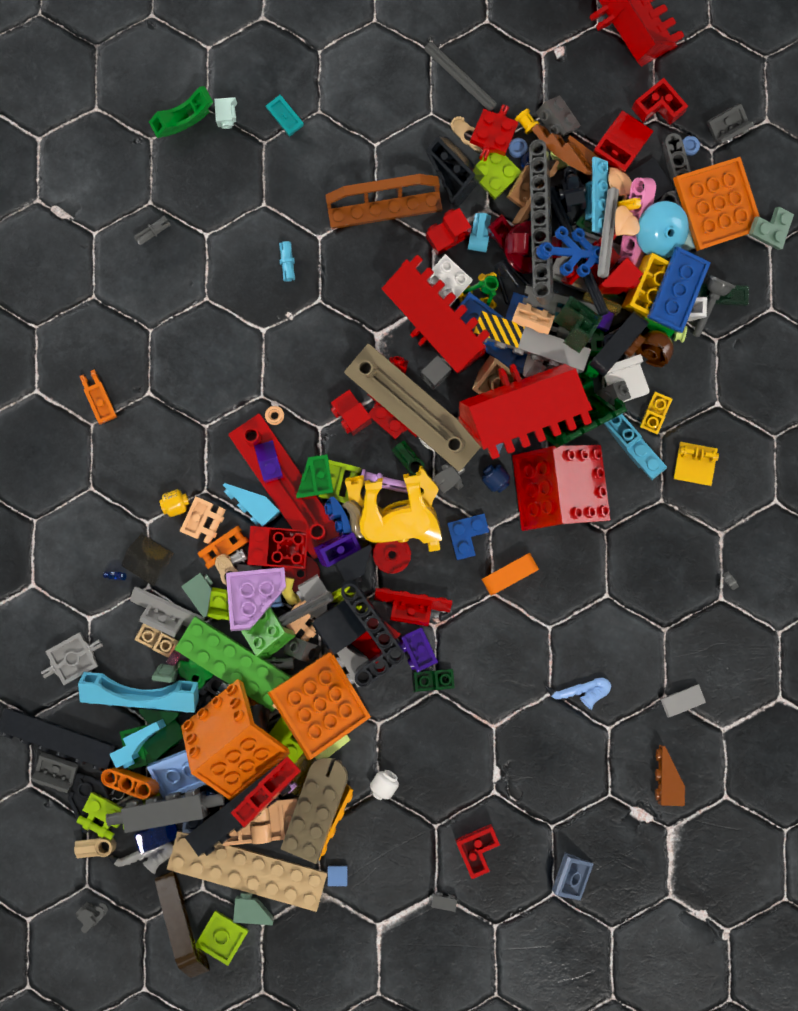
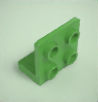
[241,607,296,659]

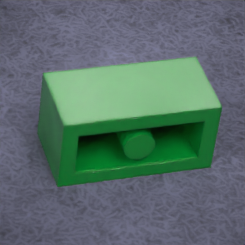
[584,359,599,378]

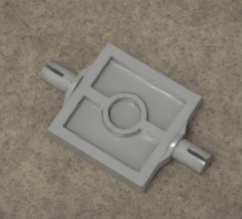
[41,632,103,685]

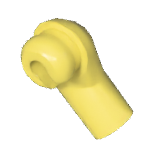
[282,577,300,605]

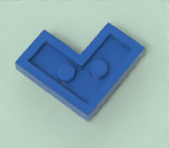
[447,514,489,560]

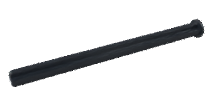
[550,186,609,316]

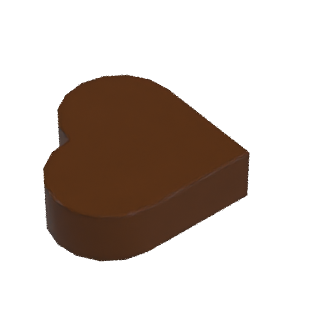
[624,335,646,358]

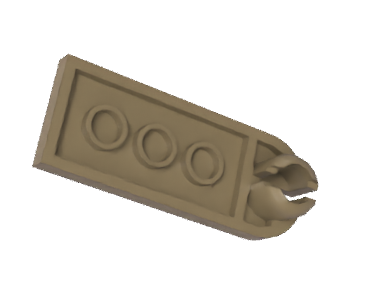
[281,758,348,864]

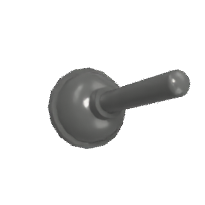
[693,274,735,337]

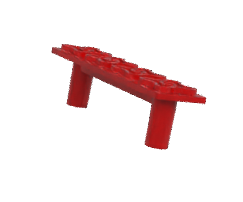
[229,414,339,560]

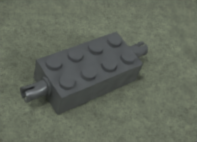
[106,788,225,833]

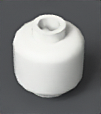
[370,770,399,800]

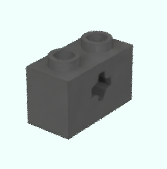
[420,356,451,391]

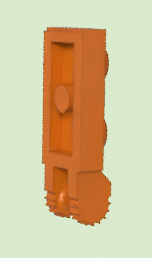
[80,369,117,425]

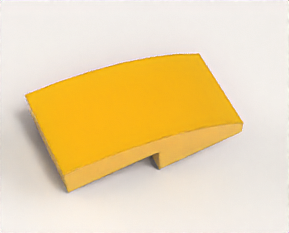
[640,391,673,435]

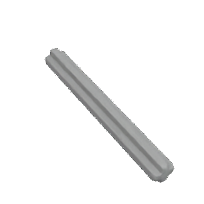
[597,187,619,278]

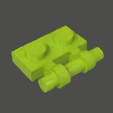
[77,792,123,840]

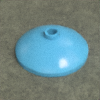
[636,201,689,259]

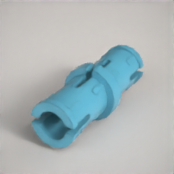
[279,241,295,282]

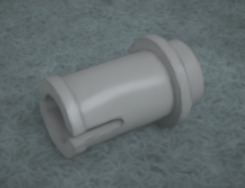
[229,549,248,567]

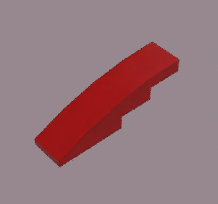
[231,756,301,828]

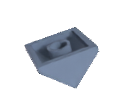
[552,853,594,901]

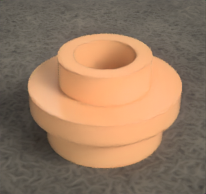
[265,406,284,425]

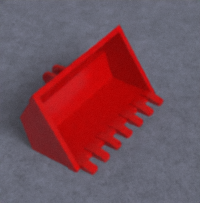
[590,0,684,67]
[381,255,490,373]
[458,364,593,459]

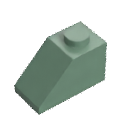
[181,573,213,618]
[233,892,274,925]

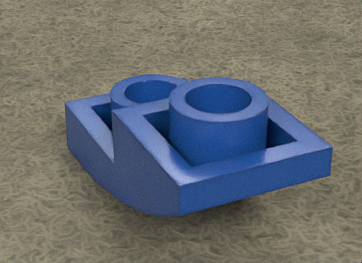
[324,497,352,536]

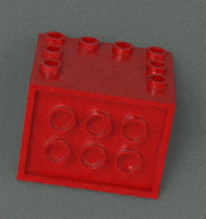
[512,445,611,531]

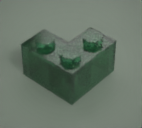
[554,296,603,353]

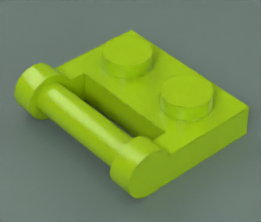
[319,460,361,503]

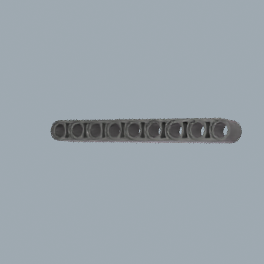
[529,140,554,305]

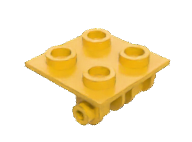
[674,442,719,486]

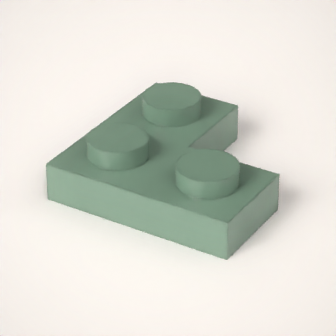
[749,207,794,250]

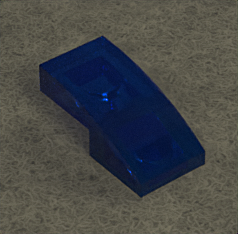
[134,824,177,853]

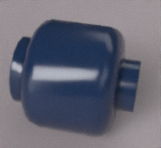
[482,464,510,493]

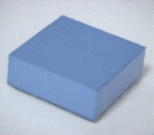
[328,865,347,886]

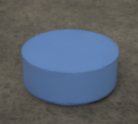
[682,136,700,156]
[508,138,528,158]

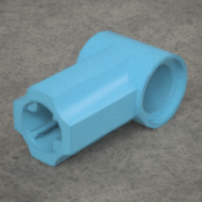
[468,213,491,253]

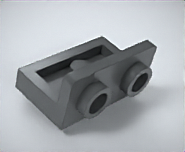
[536,95,581,138]
[706,103,754,144]
[31,752,79,793]

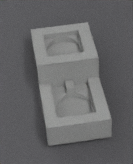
[660,684,706,717]

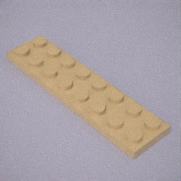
[167,830,328,912]

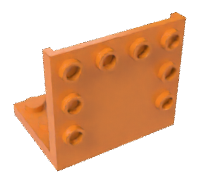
[181,679,290,801]

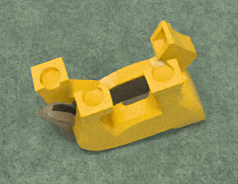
[342,466,442,552]

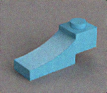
[110,719,166,769]

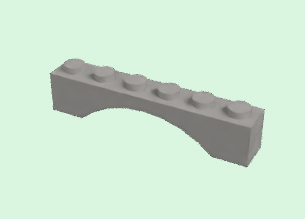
[297,574,369,687]

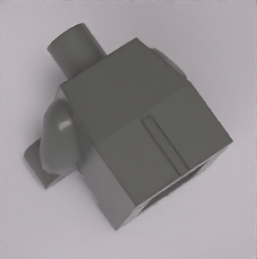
[433,462,465,494]

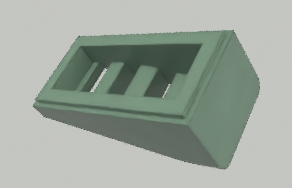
[152,664,178,683]

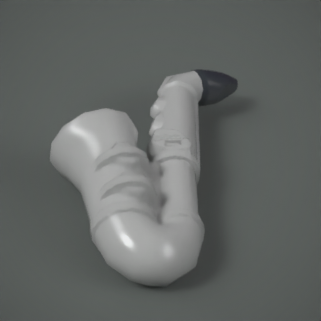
[108,840,173,874]

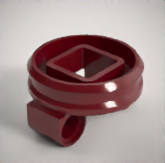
[504,221,562,274]

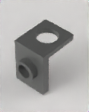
[283,637,322,663]

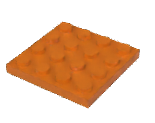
[673,157,760,251]
[268,652,371,760]

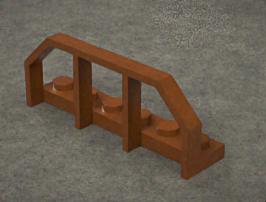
[325,174,442,229]

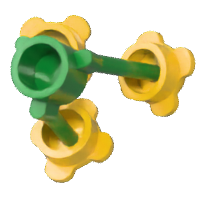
[458,272,499,310]

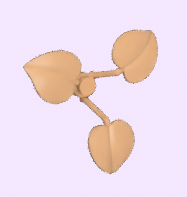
[608,167,640,236]

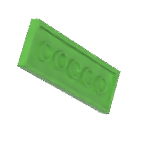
[174,616,291,712]

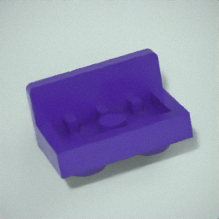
[399,627,438,672]

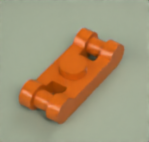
[197,526,249,569]

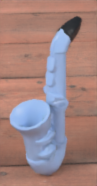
[545,677,611,710]

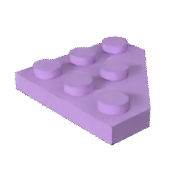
[226,567,286,631]

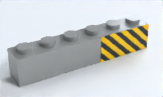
[474,311,591,373]

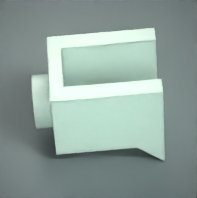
[214,97,237,129]

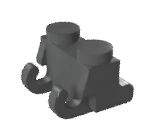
[75,902,108,933]

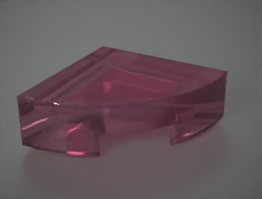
[166,650,181,666]

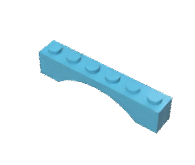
[78,672,199,713]

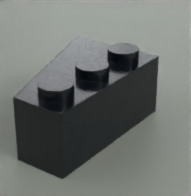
[426,136,485,204]

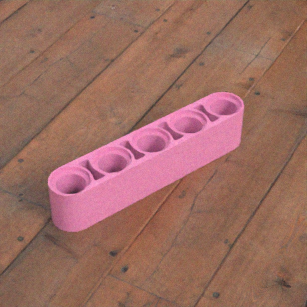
[618,178,656,268]

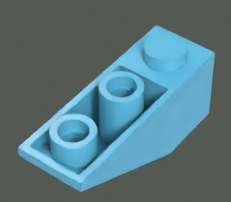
[223,483,280,527]

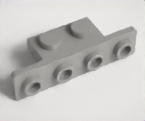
[130,587,205,637]

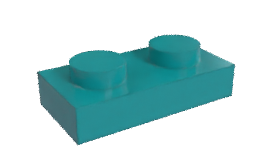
[266,95,304,137]

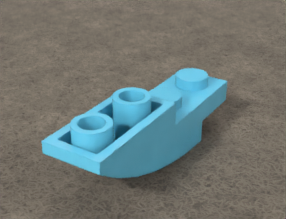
[604,414,667,480]

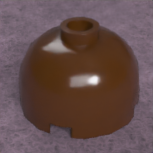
[636,330,674,367]

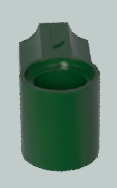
[391,440,424,476]

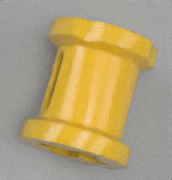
[515,109,540,134]

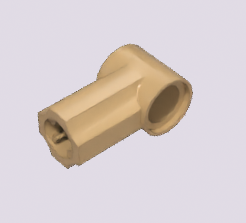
[74,837,116,858]

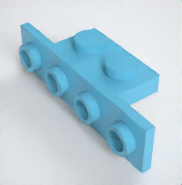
[585,157,608,235]

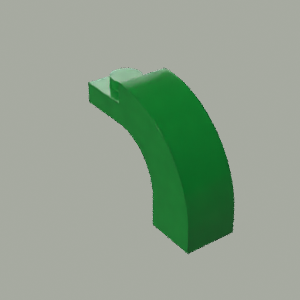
[149,86,213,138]

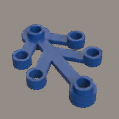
[536,226,600,277]

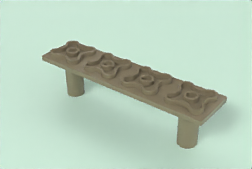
[344,344,481,471]

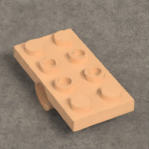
[220,798,298,846]

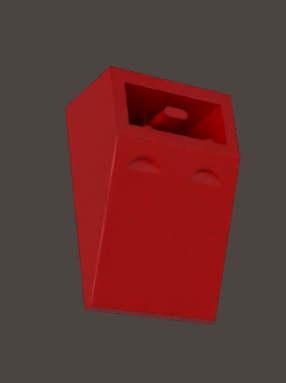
[593,110,653,173]
[247,526,308,569]

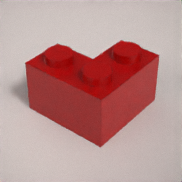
[632,78,688,125]
[426,208,472,256]
[330,389,372,436]
[455,824,500,879]

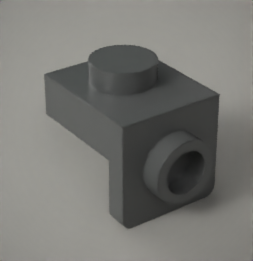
[597,381,631,405]

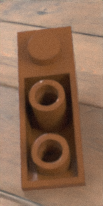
[655,745,685,806]

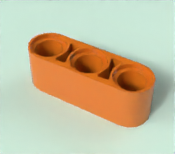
[481,553,539,596]
[101,767,160,800]

